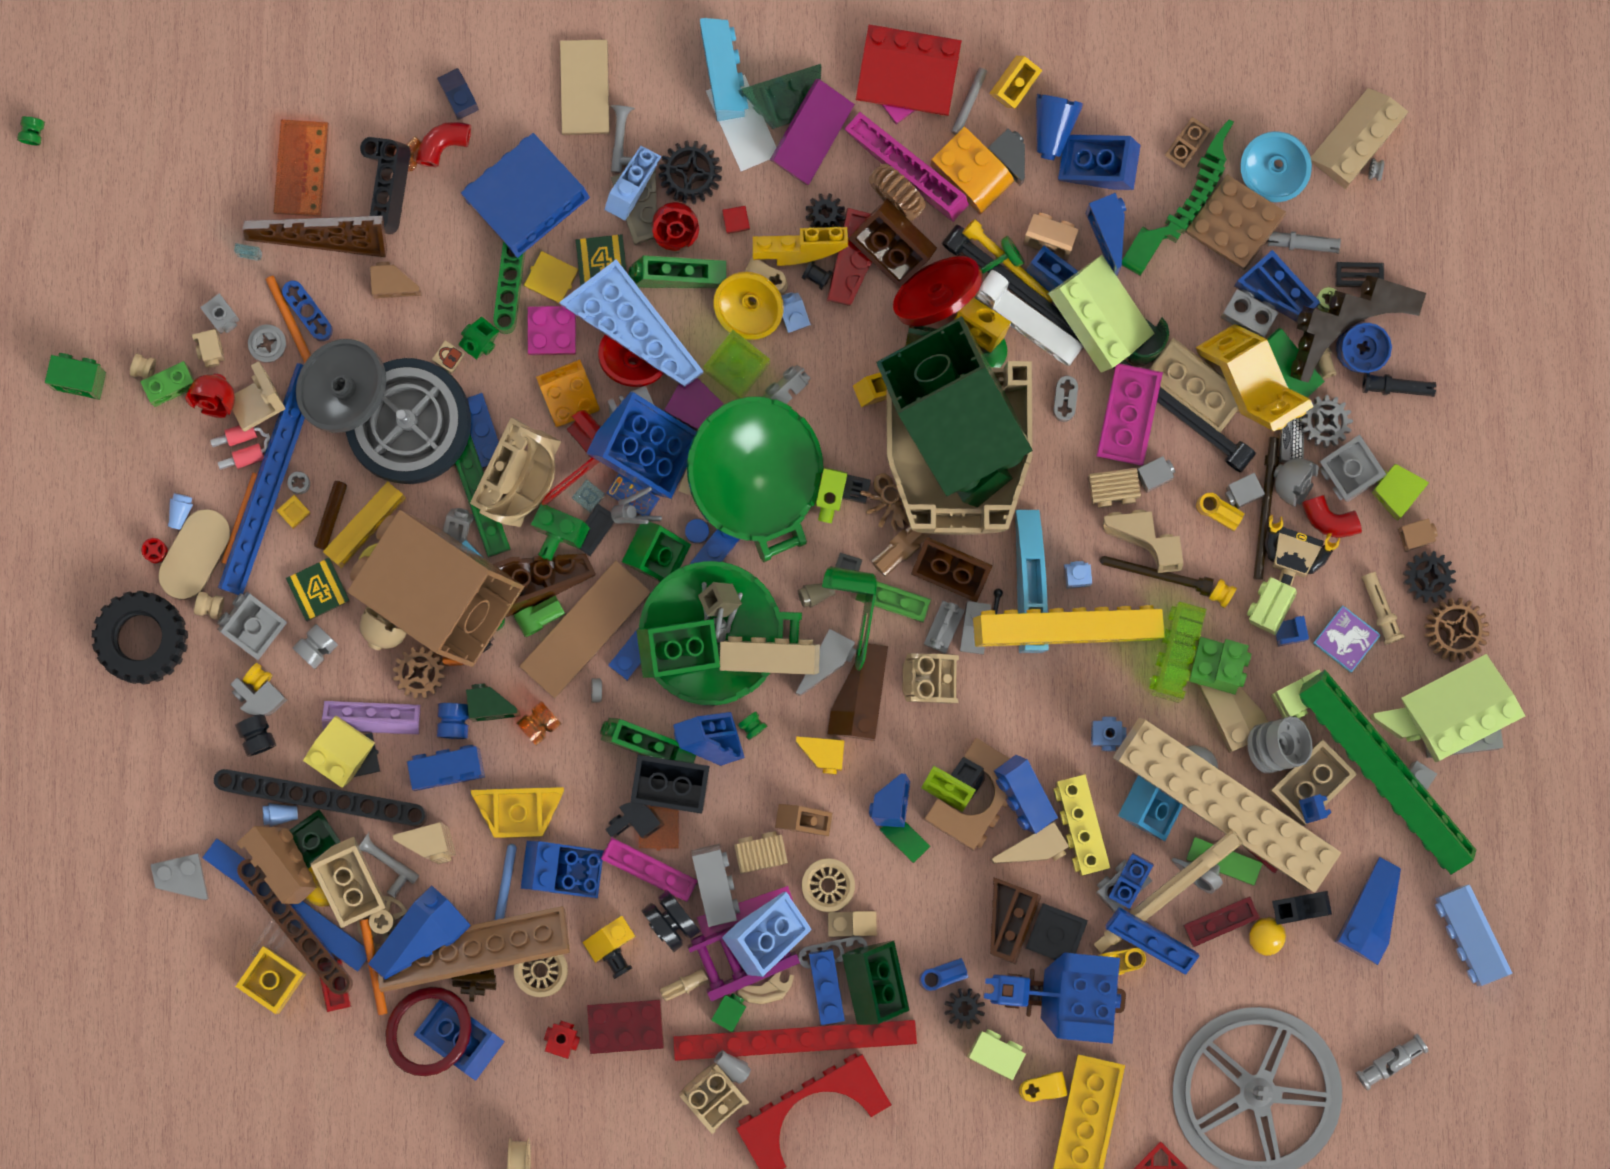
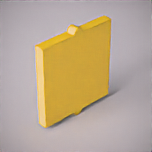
[524,251,579,304]

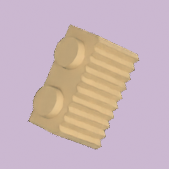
[1088,468,1141,508]
[734,831,788,874]

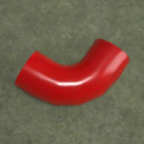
[416,122,471,167]
[1301,495,1362,538]

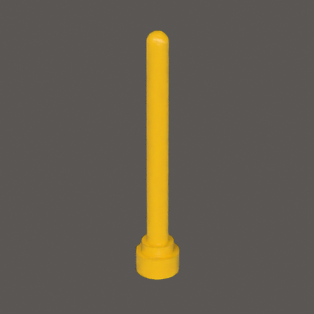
[962,219,1053,303]

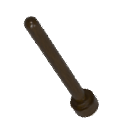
[1100,556,1214,597]

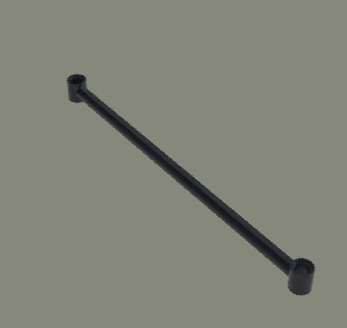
[942,224,1256,473]

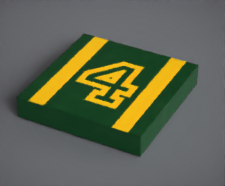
[575,234,627,286]
[286,558,350,622]

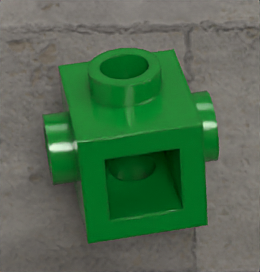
[458,316,500,360]

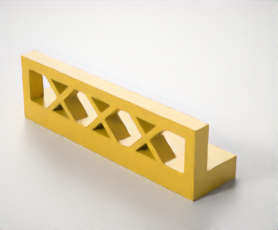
[323,481,406,569]

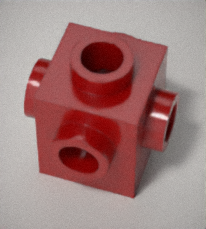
[544,1020,581,1059]

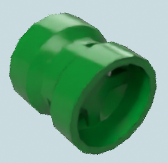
[17,116,45,146]

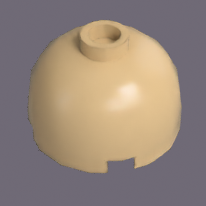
[360,606,406,650]

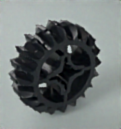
[658,141,722,205]

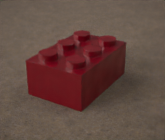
[587,1000,664,1054]

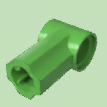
[514,595,565,637]

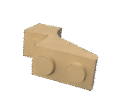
[1103,510,1183,573]

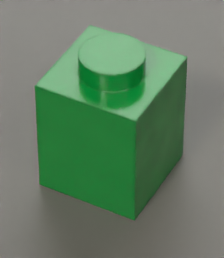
[711,993,746,1032]

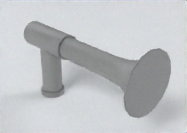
[610,105,635,173]
[359,832,419,898]

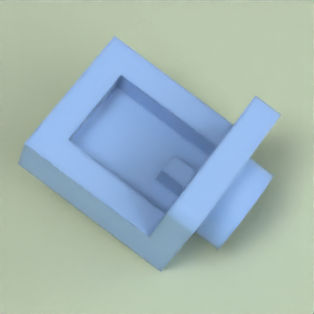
[782,292,811,333]

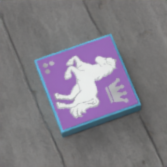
[1313,606,1380,673]

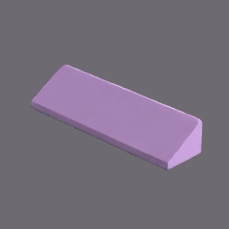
[322,701,420,734]

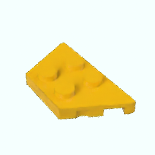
[471,787,564,838]

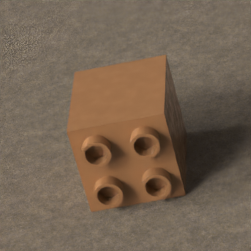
[347,510,525,667]

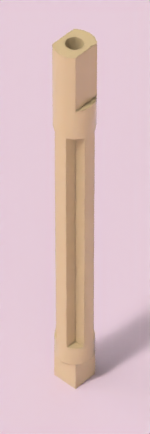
[1094,830,1243,953]

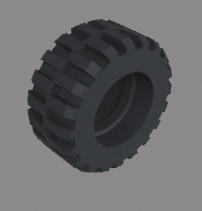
[91,591,188,685]

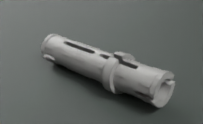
[1268,231,1341,254]

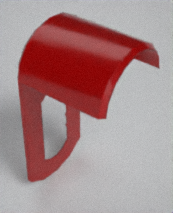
[541,410,601,505]

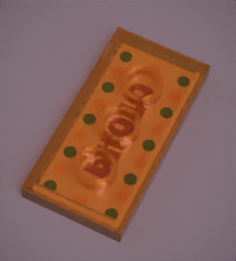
[273,119,329,217]

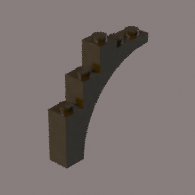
[1290,275,1426,383]

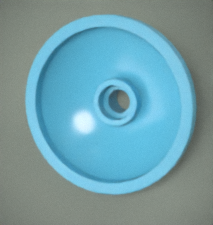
[1241,131,1312,202]

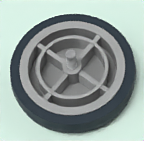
[346,358,471,484]

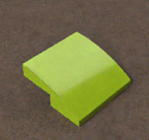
[921,766,976,812]

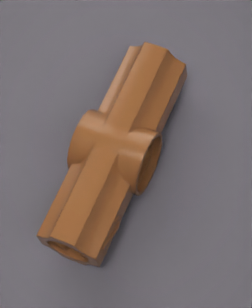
[871,526,931,576]

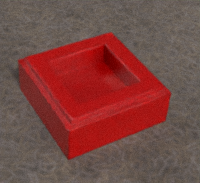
[722,206,750,234]

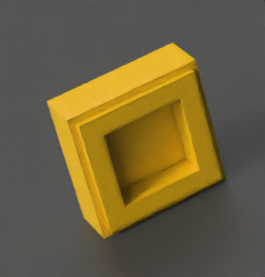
[276,495,311,529]

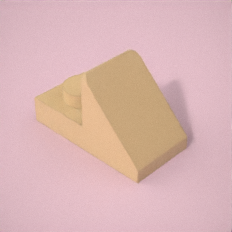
[828,911,877,937]

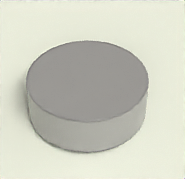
[591,678,602,702]

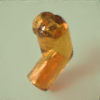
[407,136,421,172]

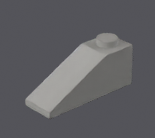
[796,629,857,696]

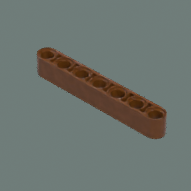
[237,859,353,994]

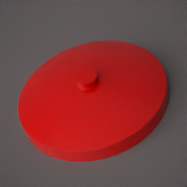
[893,256,983,326]

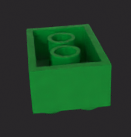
[636,619,720,678]

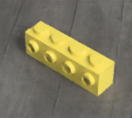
[1053,775,1110,876]

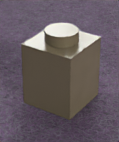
[698,582,742,617]

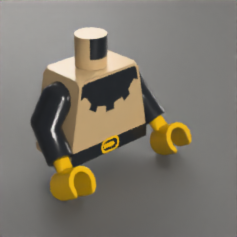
[1264,515,1340,587]

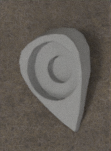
[1171,858,1223,894]

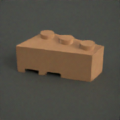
[237,826,317,904]

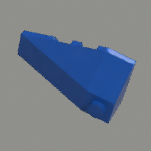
[1335,857,1401,965]

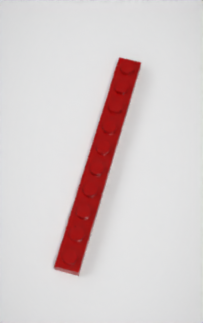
[673,1020,917,1061]

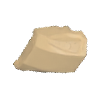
[902,653,959,703]
[679,1063,749,1134]

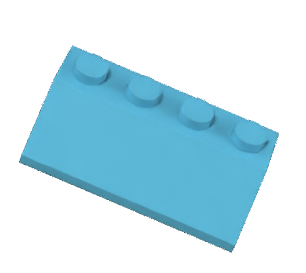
[700,18,749,122]

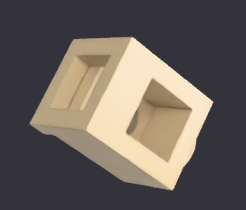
[192,329,225,368]

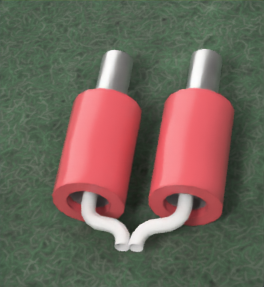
[210,425,270,470]

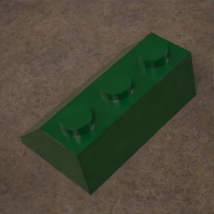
[842,940,910,1025]

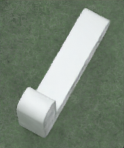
[975,270,1083,366]

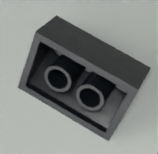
[630,754,710,814]

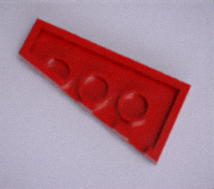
[827,208,872,306]

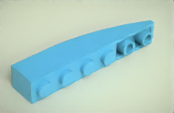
[1015,510,1049,653]

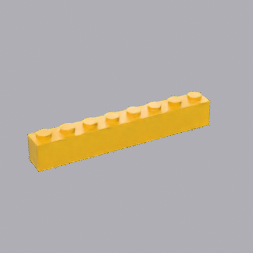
[973,605,1165,647]

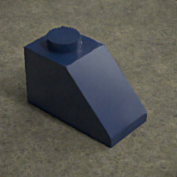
[437,68,479,120]

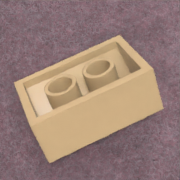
[311,837,386,928]

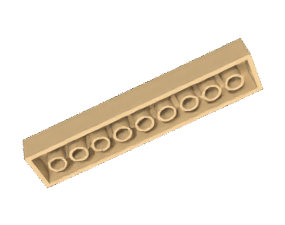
[1113,717,1342,893]

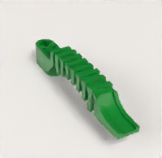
[1122,119,1234,276]

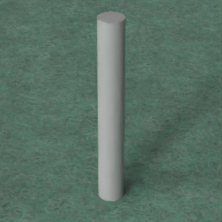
[951,68,988,135]

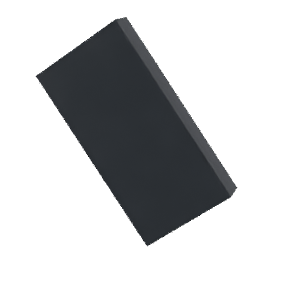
[580,504,615,557]

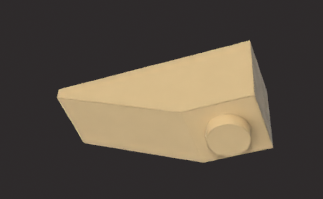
[991,822,1069,864]

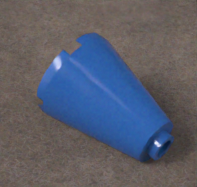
[1036,94,1083,161]

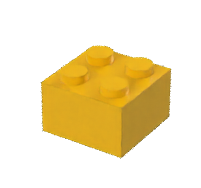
[235,946,307,1014]

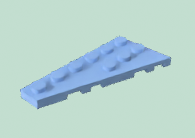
[559,259,704,387]

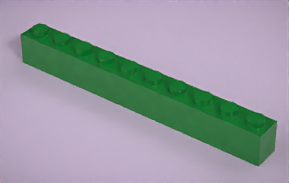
[1299,670,1477,875]

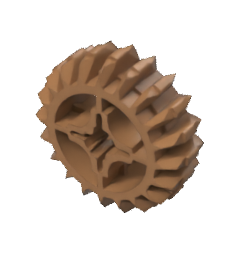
[869,164,926,221]
[1424,598,1489,662]

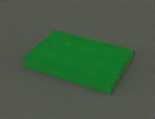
[1267,328,1325,398]

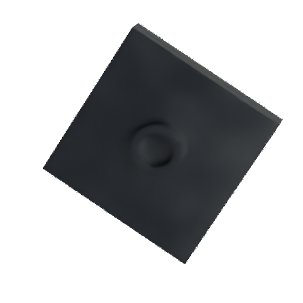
[1025,903,1088,960]

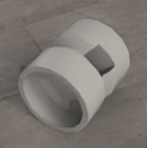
[293,624,338,669]

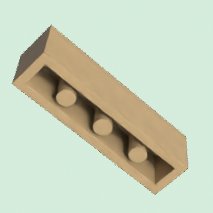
[720,636,820,675]

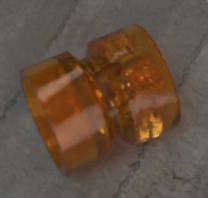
[516,701,561,746]

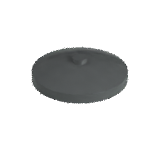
[296,339,386,433]

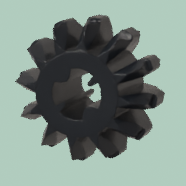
[806,193,845,228]
[944,988,985,1029]

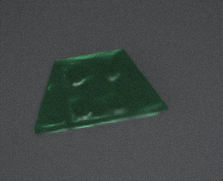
[738,64,822,129]

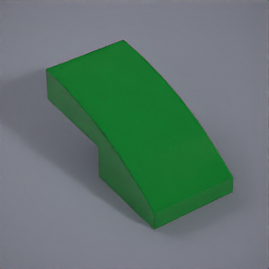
[879,822,931,863]

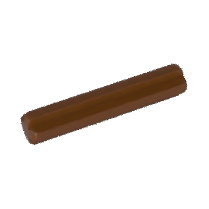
[314,481,347,550]

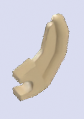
[736,972,794,1004]

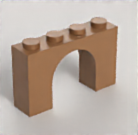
[924,738,1010,851]

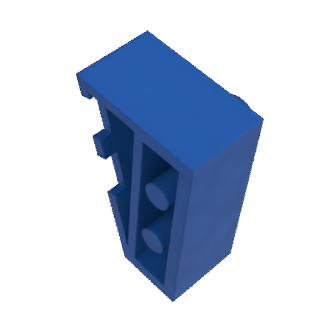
[1234,250,1320,322]
[407,745,485,791]

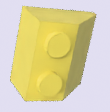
[303,716,375,788]

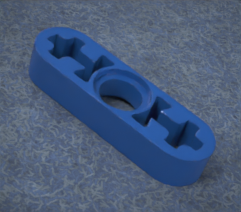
[282,281,333,341]

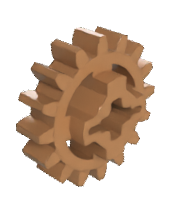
[393,647,446,699]

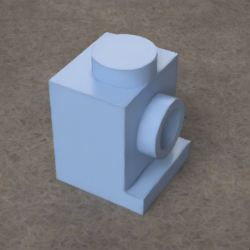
[1064,561,1092,589]

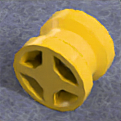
[1208,578,1237,608]
[242,663,272,692]

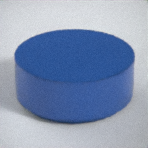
[685,519,709,544]

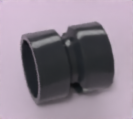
[235,714,277,757]

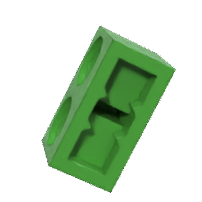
[140,361,195,407]

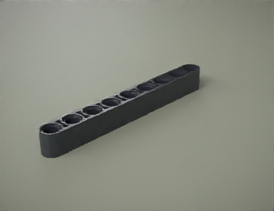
[214,769,427,827]

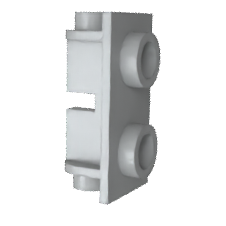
[762,365,811,404]
[924,601,965,654]

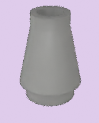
[714,1050,751,1084]

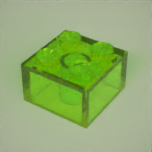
[703,330,770,399]

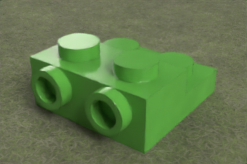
[1189,637,1252,695]

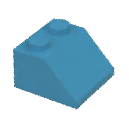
[1118,776,1183,841]

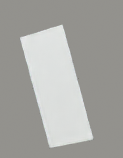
[706,75,777,171]

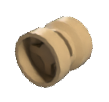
[194,591,224,620]

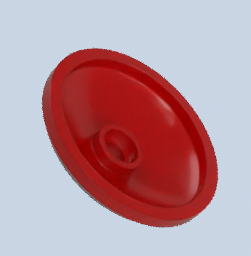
[598,335,664,387]

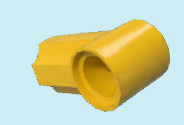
[1196,493,1245,532]

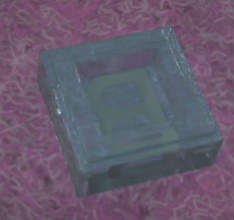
[234,243,262,261]
[572,479,605,513]

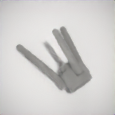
[611,487,662,524]
[702,582,743,642]

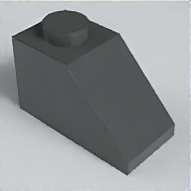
[988,128,1025,186]

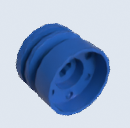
[1335,323,1392,373]

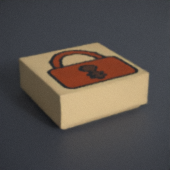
[432,340,465,374]

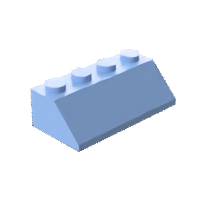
[1435,885,1512,986]

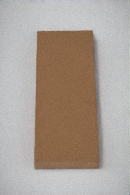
[519,560,651,699]

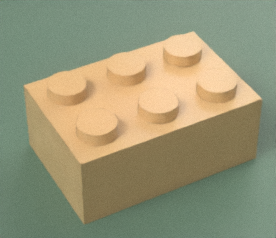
[1268,740,1357,826]

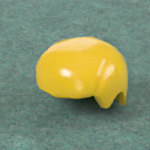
[1249,917,1286,956]

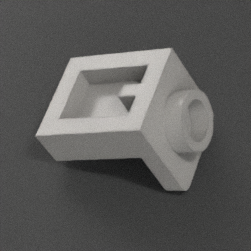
[443,508,474,543]

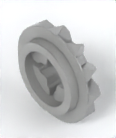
[248,325,286,363]

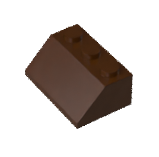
[848,199,937,288]
[911,537,993,602]

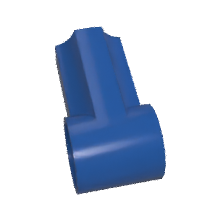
[919,958,969,991]

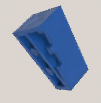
[673,712,745,766]

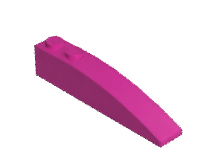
[845,112,969,222]

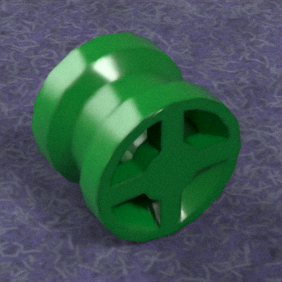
[737,711,768,741]

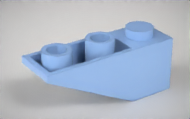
[604,146,661,220]

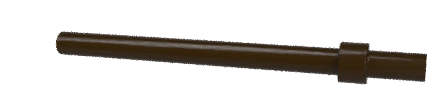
[1253,437,1279,579]

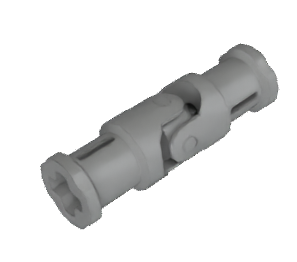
[1356,1034,1429,1091]

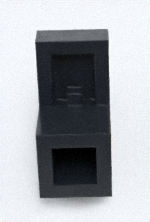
[605,802,665,839]
[1272,891,1332,925]

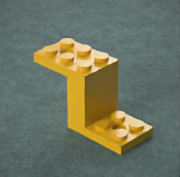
[1195,324,1313,431]

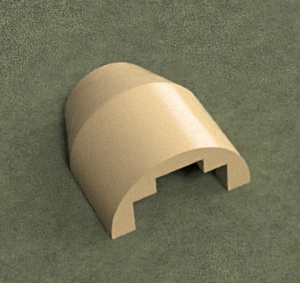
[887,361,1032,535]

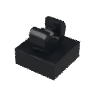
[842,475,871,504]

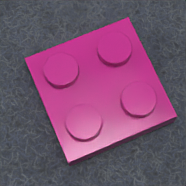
[528,306,576,355]

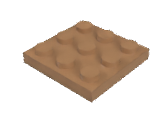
[1186,174,1286,271]

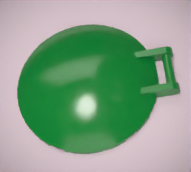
[687,396,824,562]
[638,561,802,705]

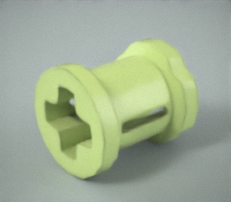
[1316,287,1337,312]

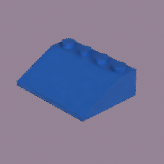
[586,392,696,499]

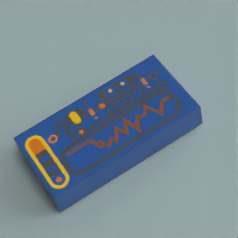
[607,474,660,516]

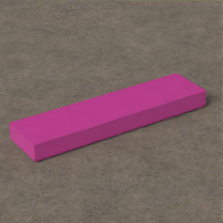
[601,837,698,902]
[697,886,793,937]

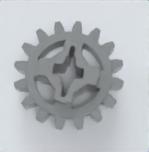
[1300,395,1353,448]

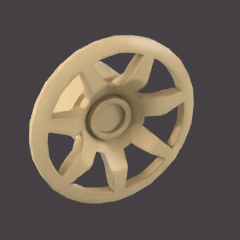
[357,896,407,948]

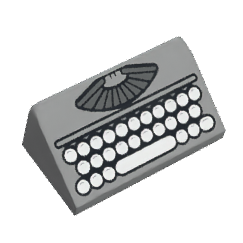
[1279,416,1304,462]

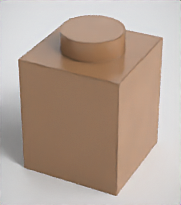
[1398,518,1438,552]

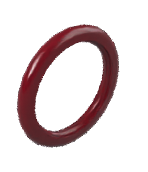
[385,987,471,1077]

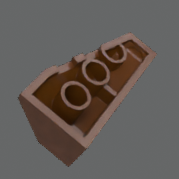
[493,553,596,617]

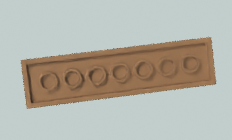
[375,906,570,992]

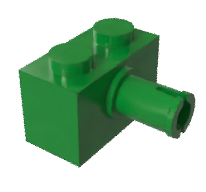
[531,504,590,561]

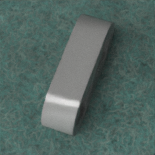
[1053,376,1078,422]

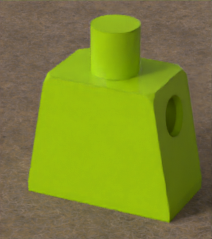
[1372,464,1429,521]
[816,467,848,523]

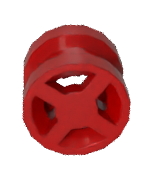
[141,538,168,564]

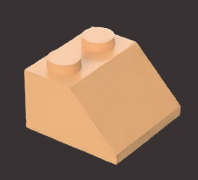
[1023,213,1079,260]

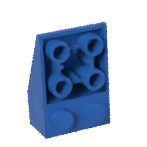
[520,841,604,898]

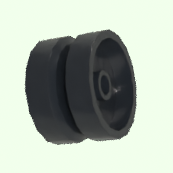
[641,889,700,952]

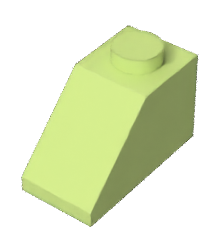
[1370,707,1421,742]

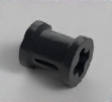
[802,261,833,290]
[602,947,633,979]

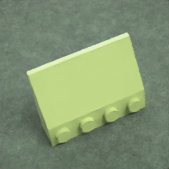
[1048,255,1155,372]
[1401,654,1525,762]

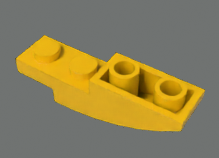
[753,227,848,266]

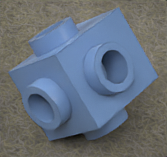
[1091,717,1126,751]

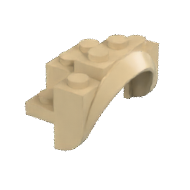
[470,418,561,527]

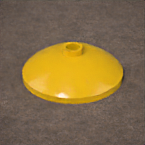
[714,272,784,340]

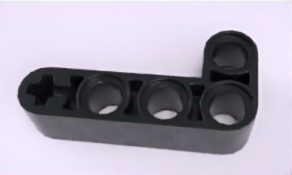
[360,137,411,234]

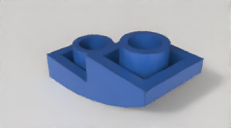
[1109,852,1154,909]

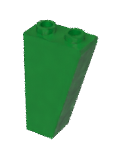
[628,255,726,288]
[600,718,696,763]

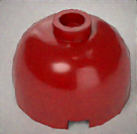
[651,202,700,251]
[185,373,235,418]

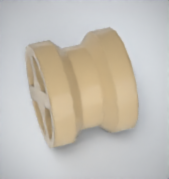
[130,353,156,379]

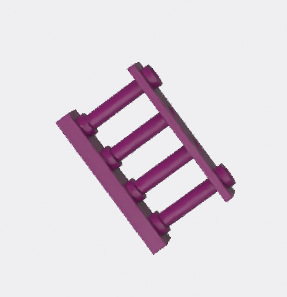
[687,924,800,1001]

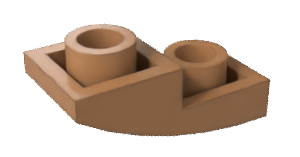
[1165,117,1212,168]

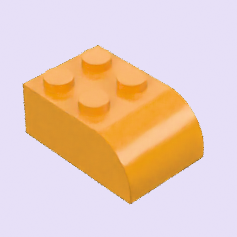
[930,126,1014,215]

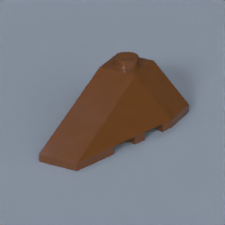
[827,643,888,741]

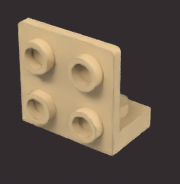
[232,361,286,432]

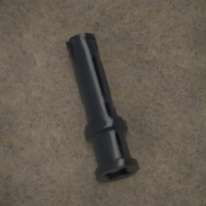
[1362,373,1437,397]

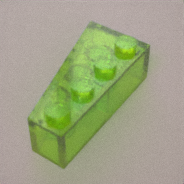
[1149,601,1207,703]

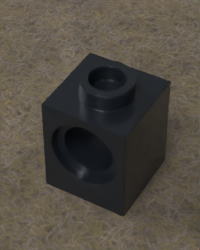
[951,757,985,799]

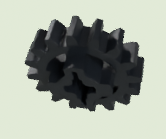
[1403,551,1456,603]

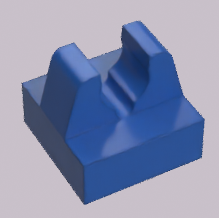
[1299,794,1331,824]

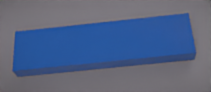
[1105,907,1199,975]

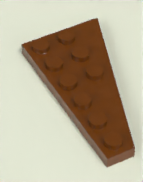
[243,216,387,258]

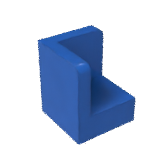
[1276,616,1309,647]

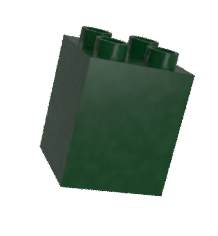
[876,316,1033,497]

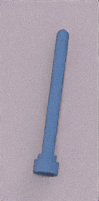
[494,844,517,920]

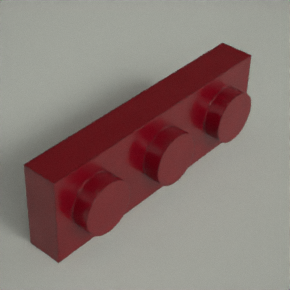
[1183,896,1260,947]

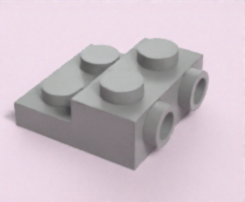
[1320,435,1387,502]
[217,592,287,660]

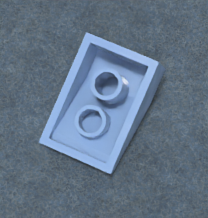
[722,892,812,977]

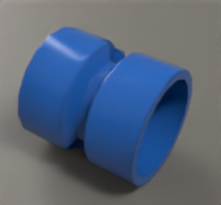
[437,703,469,739]

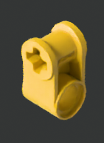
[1098,948,1146,975]
[1019,1071,1068,1102]

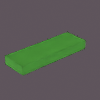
[855,581,931,623]
[1186,837,1263,886]

